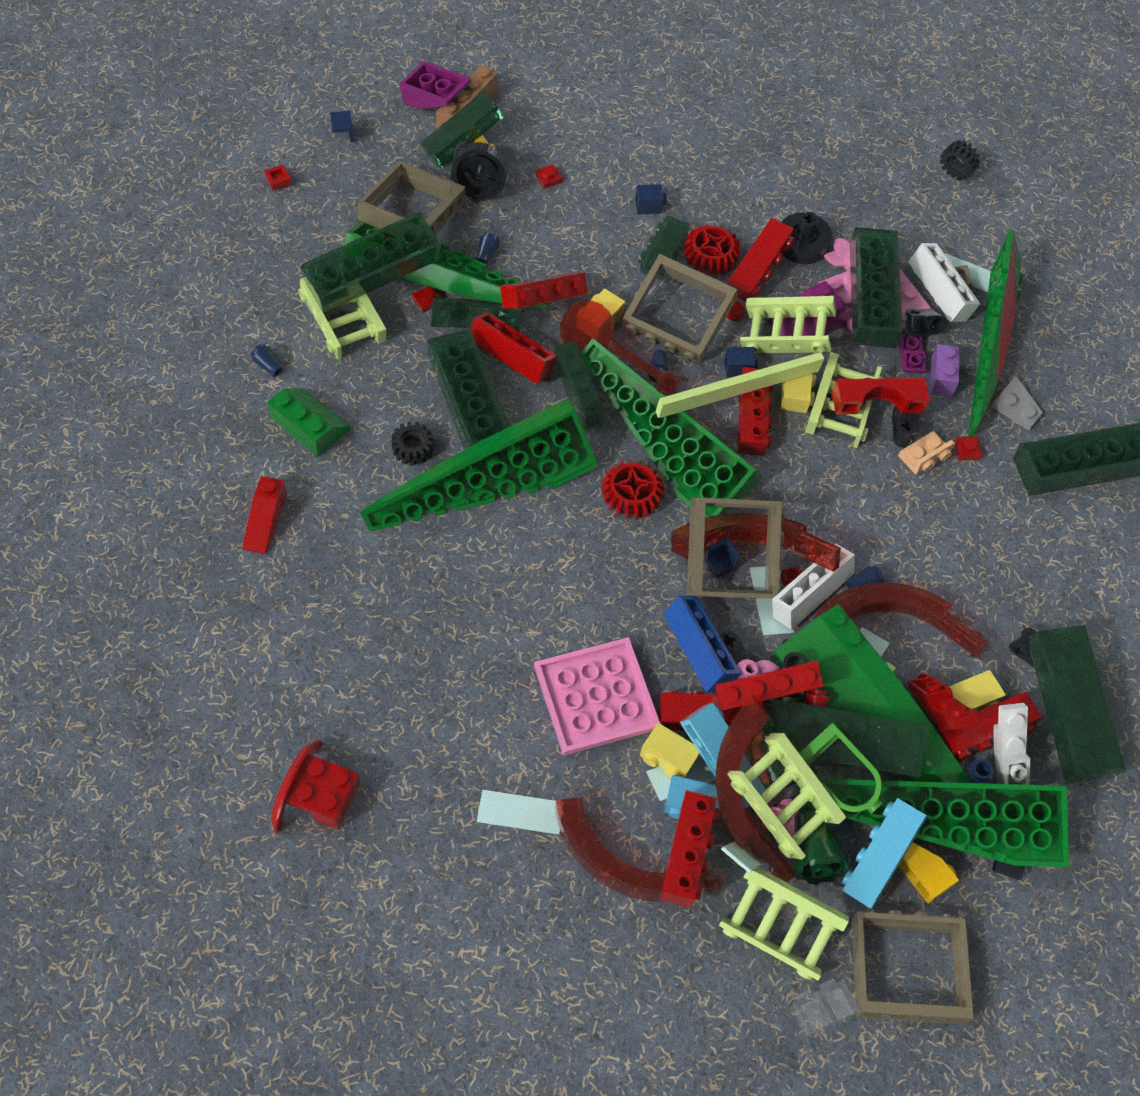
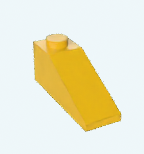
[899,842,959,904]

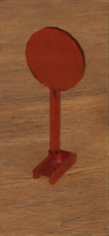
[560,300,689,396]

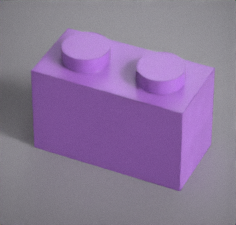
[930,344,959,397]

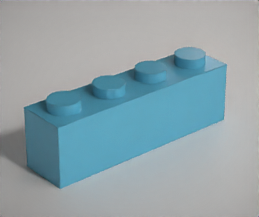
[680,703,768,810]
[842,798,927,909]

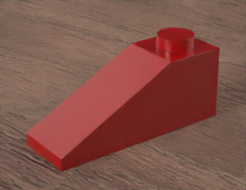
[242,476,287,555]

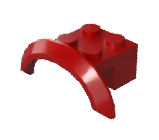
[271,740,360,834]

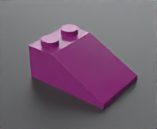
[399,61,471,109]
[769,281,851,336]

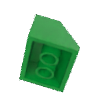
[267,388,351,456]

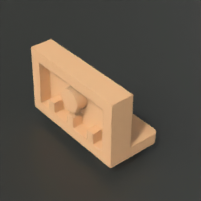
[898,431,955,474]

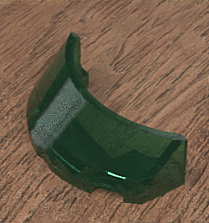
[431,297,522,331]

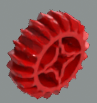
[683,223,741,276]
[601,459,665,520]

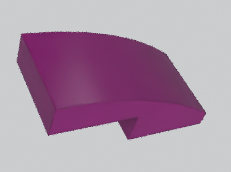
[898,334,926,373]

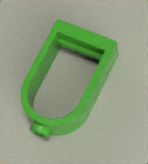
[799,722,883,813]

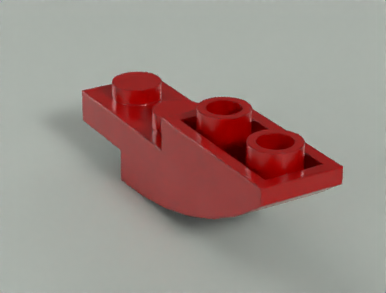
[907,674,979,732]

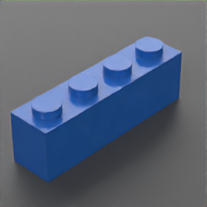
[663,595,741,692]

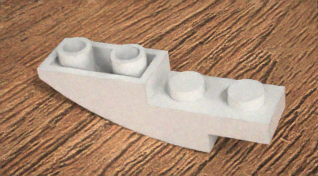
[994,703,1030,785]

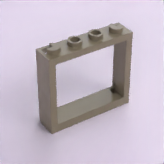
[356,161,466,247]
[622,254,737,363]
[687,498,785,599]
[852,909,974,1024]

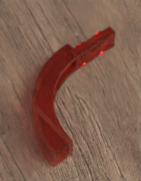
[671,513,841,572]
[814,582,988,658]
[716,696,794,883]
[555,798,727,902]

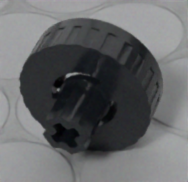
[452,142,508,200]
[782,211,833,264]

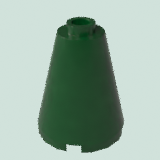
[794,807,849,885]

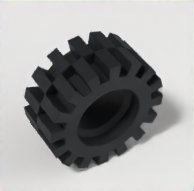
[940,140,980,180]
[391,422,434,466]

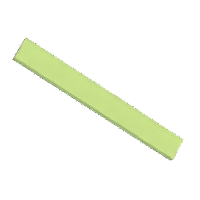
[656,352,824,418]

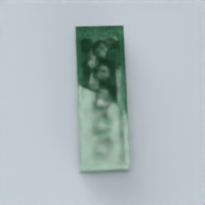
[300,211,442,313]
[850,227,903,348]
[427,329,510,450]
[1012,423,1140,496]
[1027,625,1126,784]
[763,698,928,778]

